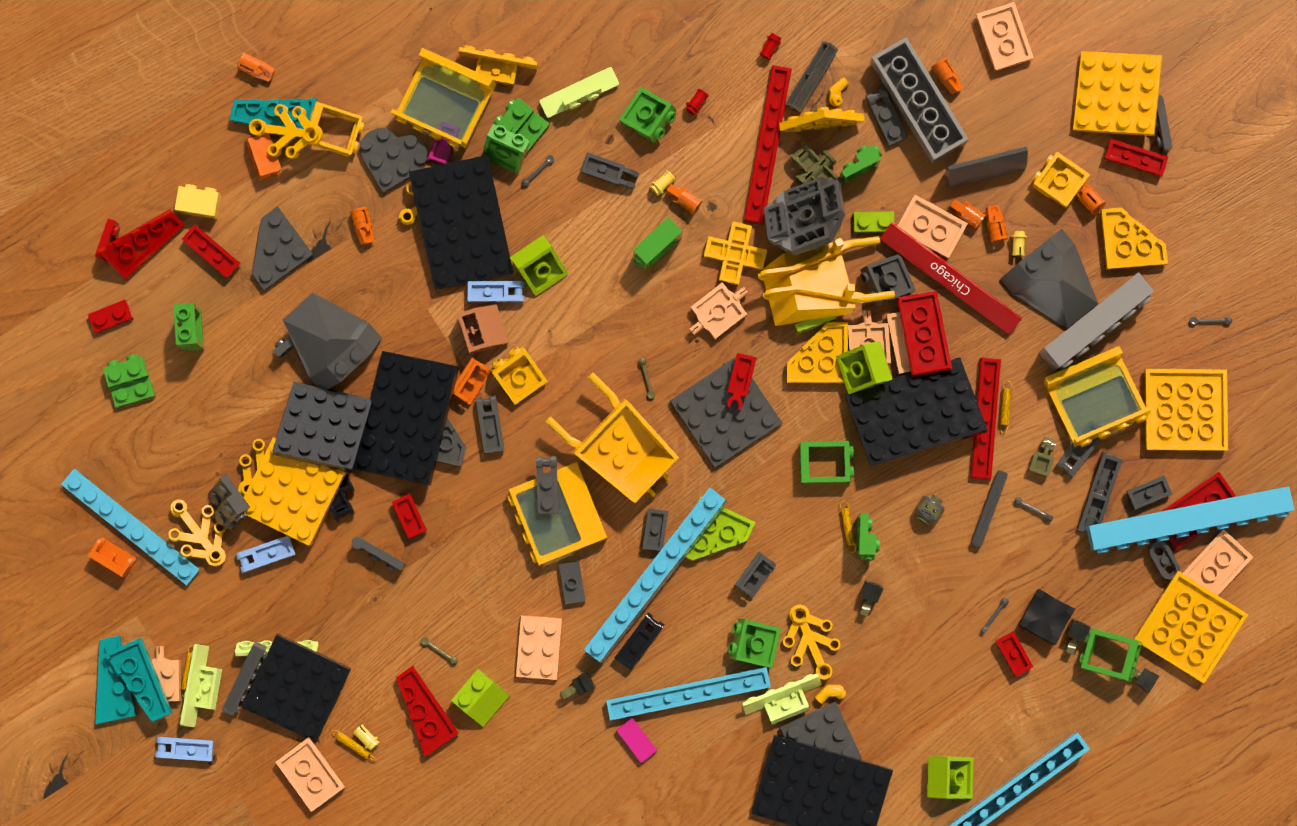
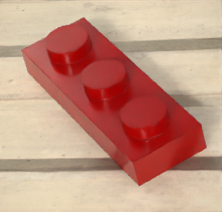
[1104,139,1168,177]
[182,224,241,279]

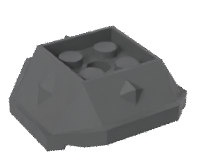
[764,177,845,256]

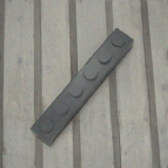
[785,41,838,113]
[222,641,267,716]

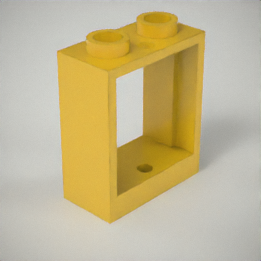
[309,102,364,157]

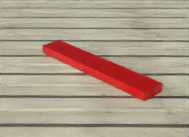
[970,357,1001,480]

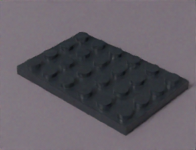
[409,155,514,290]
[354,351,459,486]
[845,357,987,469]
[751,734,893,826]

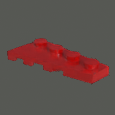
[97,209,185,279]
[396,666,459,757]

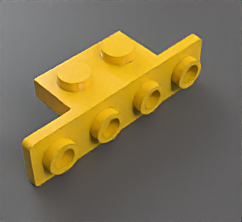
[458,45,538,86]

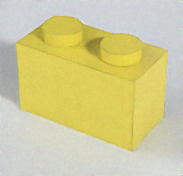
[175,184,222,219]

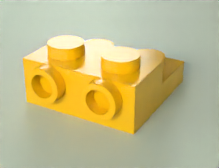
[1032,152,1090,208]
[490,346,548,405]

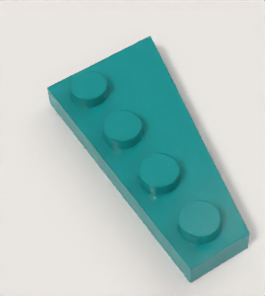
[229,98,318,129]
[95,635,137,724]
[103,638,173,722]

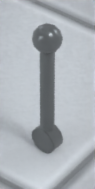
[522,155,554,187]
[1189,317,1232,326]
[1014,497,1054,521]
[980,598,1009,634]

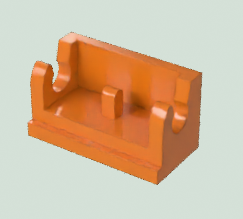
[247,133,282,181]
[453,358,491,405]
[87,537,137,578]

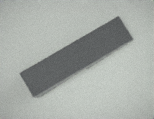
[1077,451,1123,533]

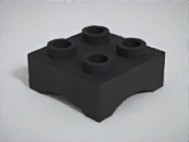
[1018,589,1075,645]

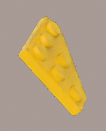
[779,107,865,132]
[1100,208,1168,270]
[787,322,848,383]

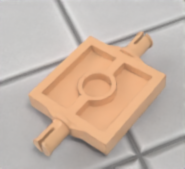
[689,282,749,340]
[848,310,891,364]
[152,646,181,702]

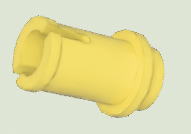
[650,170,676,196]
[1011,231,1027,256]
[353,724,379,751]

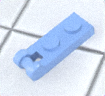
[468,281,525,303]
[236,536,296,573]
[155,737,214,761]

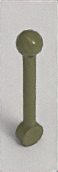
[638,358,655,399]
[421,637,458,665]

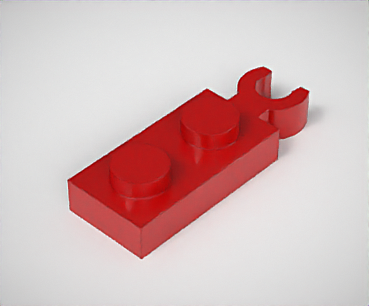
[727,353,757,410]

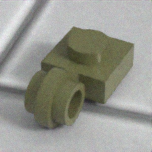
[1029,437,1056,477]

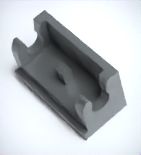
[735,552,776,598]

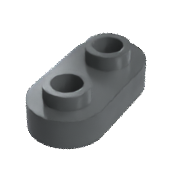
[1148,541,1180,580]

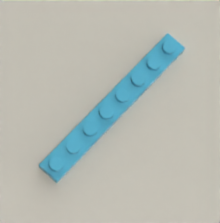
[61,469,200,586]
[606,667,771,720]

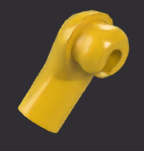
[829,77,849,106]
[815,685,846,704]

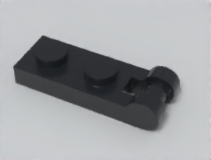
[614,612,665,670]

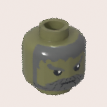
[914,494,945,526]

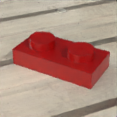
[95,218,120,262]
[88,299,134,334]
[392,494,428,539]
[995,631,1033,677]

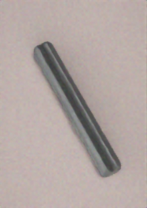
[971,470,1008,548]

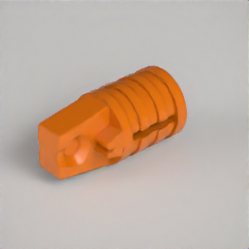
[237,52,275,82]
[931,57,963,95]
[1076,183,1106,215]
[666,184,703,215]
[950,199,986,229]
[985,205,1008,243]
[350,207,374,245]

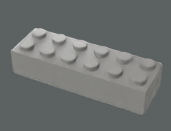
[870,37,969,164]
[1039,272,1154,372]

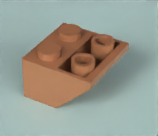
[457,305,509,355]

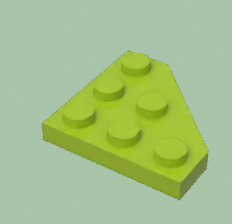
[686,496,756,561]

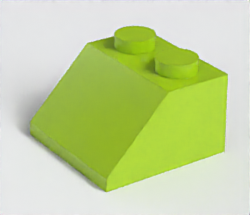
[510,235,569,296]
[836,341,893,394]
[451,669,510,727]
[927,756,974,799]

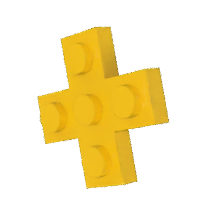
[704,222,767,285]

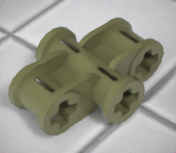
[788,142,843,185]

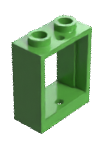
[633,217,682,270]
[173,303,204,351]
[799,441,854,484]
[1079,628,1142,683]

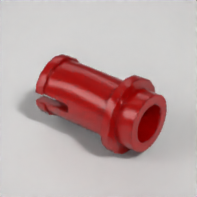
[759,33,781,60]
[685,89,709,115]

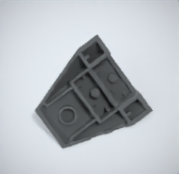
[1000,229,1098,329]
[283,292,382,390]

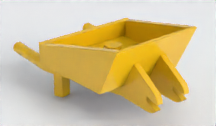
[758,236,895,326]
[545,372,679,503]

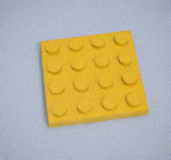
[1073,51,1163,136]
[1145,369,1228,451]
[244,437,347,546]
[1134,570,1248,683]

